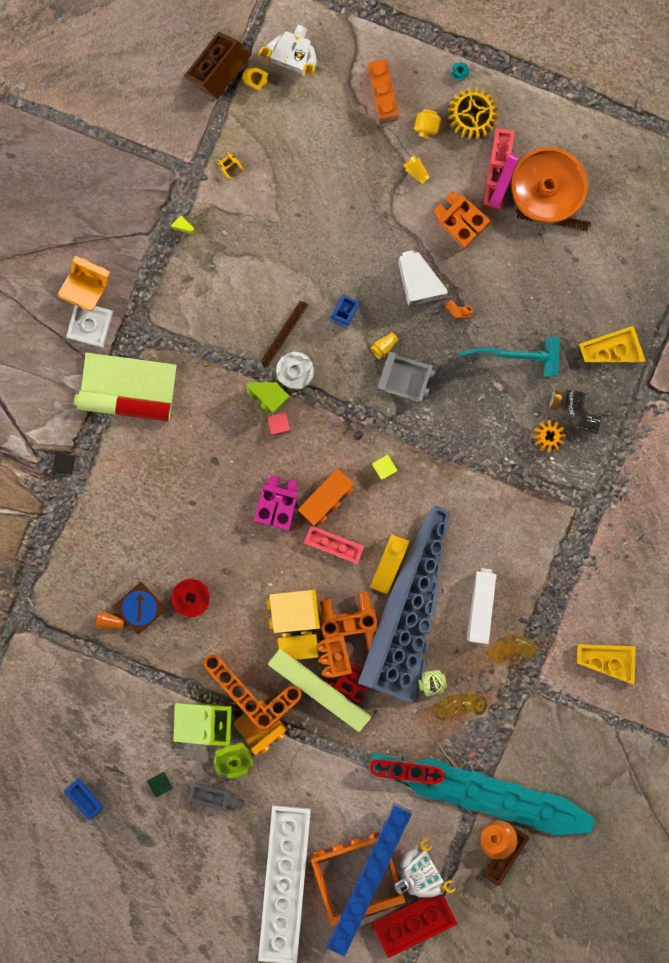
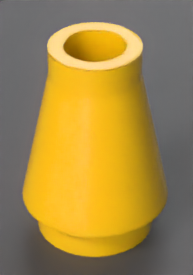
[403,155,430,184]
[370,332,399,359]

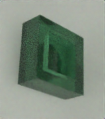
[147,771,173,798]

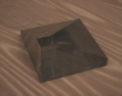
[52,453,75,475]

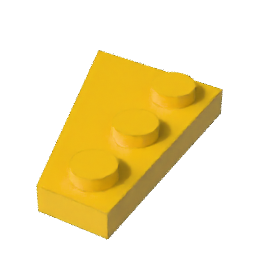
[578,326,646,363]
[576,644,636,685]

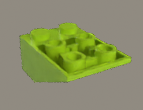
[173,703,233,746]

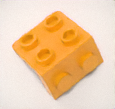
[58,256,110,311]
[234,700,286,755]

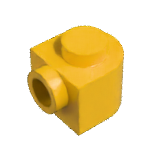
[242,67,268,91]

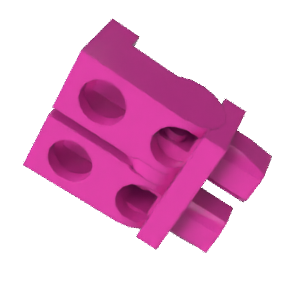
[253,475,298,531]

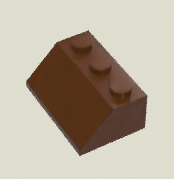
[184,31,252,99]

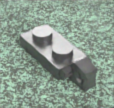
[188,782,244,811]

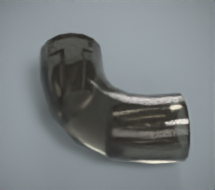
[565,389,601,435]

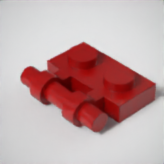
[327,662,369,705]

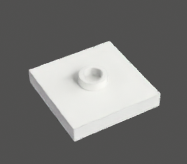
[66,305,114,348]

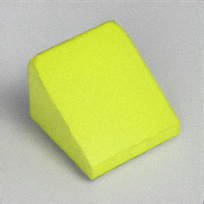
[171,216,195,234]
[372,455,398,480]

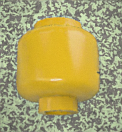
[414,109,441,139]

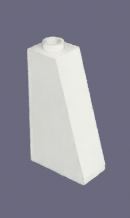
[466,568,496,644]

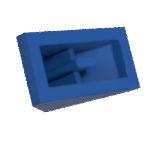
[330,295,360,329]

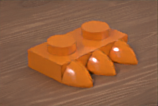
[315,635,352,678]

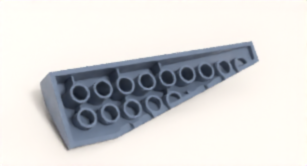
[358,505,449,704]

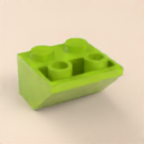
[246,382,290,415]

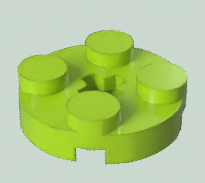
[214,743,253,779]

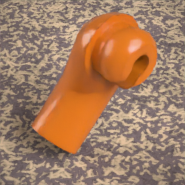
[445,300,473,319]

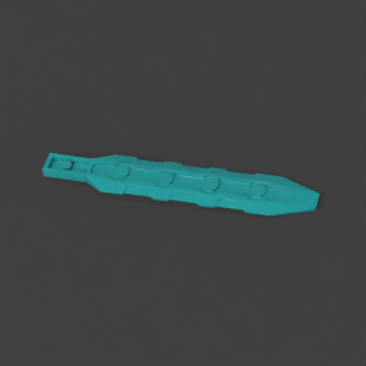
[369,752,595,835]

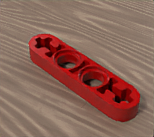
[369,758,444,784]

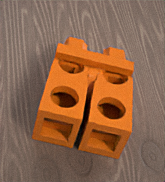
[433,191,491,250]

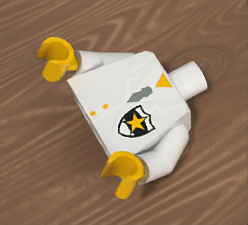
[258,25,317,78]

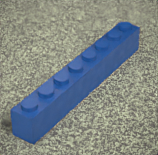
[327,803,412,957]

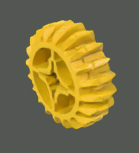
[447,87,499,140]

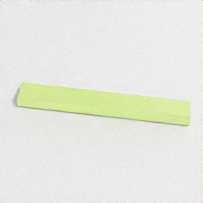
[268,649,371,732]

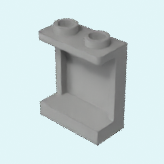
[377,351,435,403]

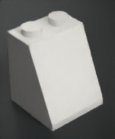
[398,250,448,306]

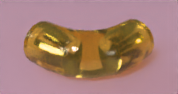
[485,635,539,665]
[433,693,487,721]

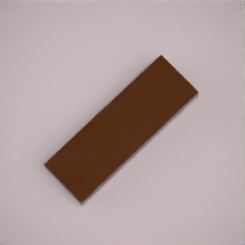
[482,826,530,886]

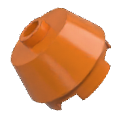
[479,820,517,859]

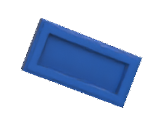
[64,778,104,820]

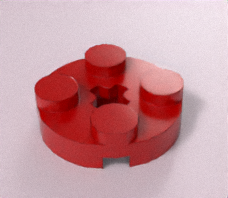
[171,579,210,617]

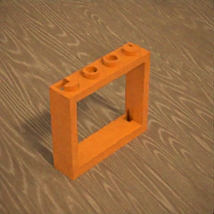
[310,831,406,926]

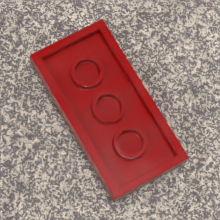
[371,894,458,958]

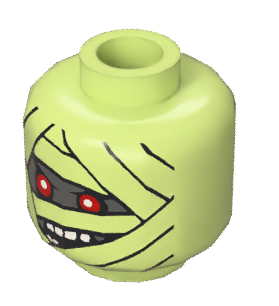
[418,670,447,696]

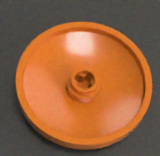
[511,147,588,224]

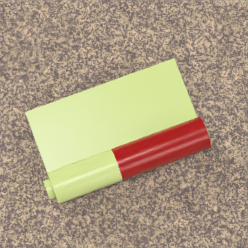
[74,352,177,422]

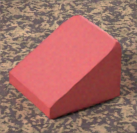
[267,412,290,435]

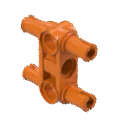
[319,591,378,650]

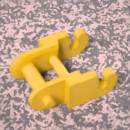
[217,152,244,181]

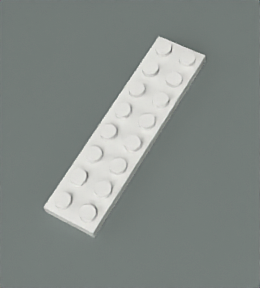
[258,805,311,963]

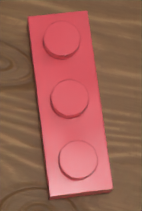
[304,525,364,564]

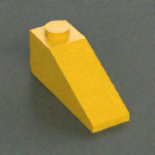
[370,534,409,595]

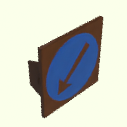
[113,581,167,635]

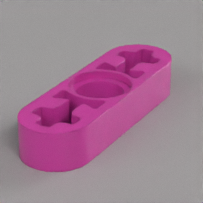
[489,152,519,208]

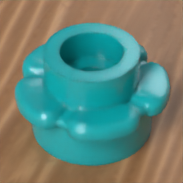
[451,62,470,81]

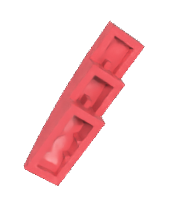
[482,128,515,210]

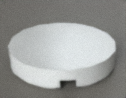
[276,352,314,390]

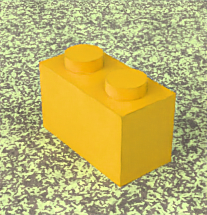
[278,630,319,660]

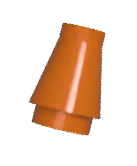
[95,611,124,630]

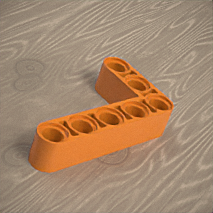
[204,654,301,731]

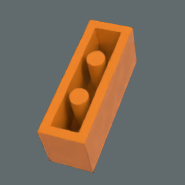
[367,59,399,124]
[298,468,354,526]

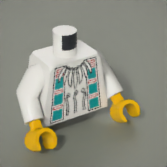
[394,837,456,898]

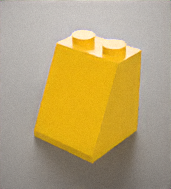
[266,589,320,633]

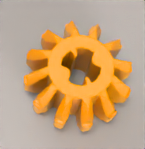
[532,420,566,453]

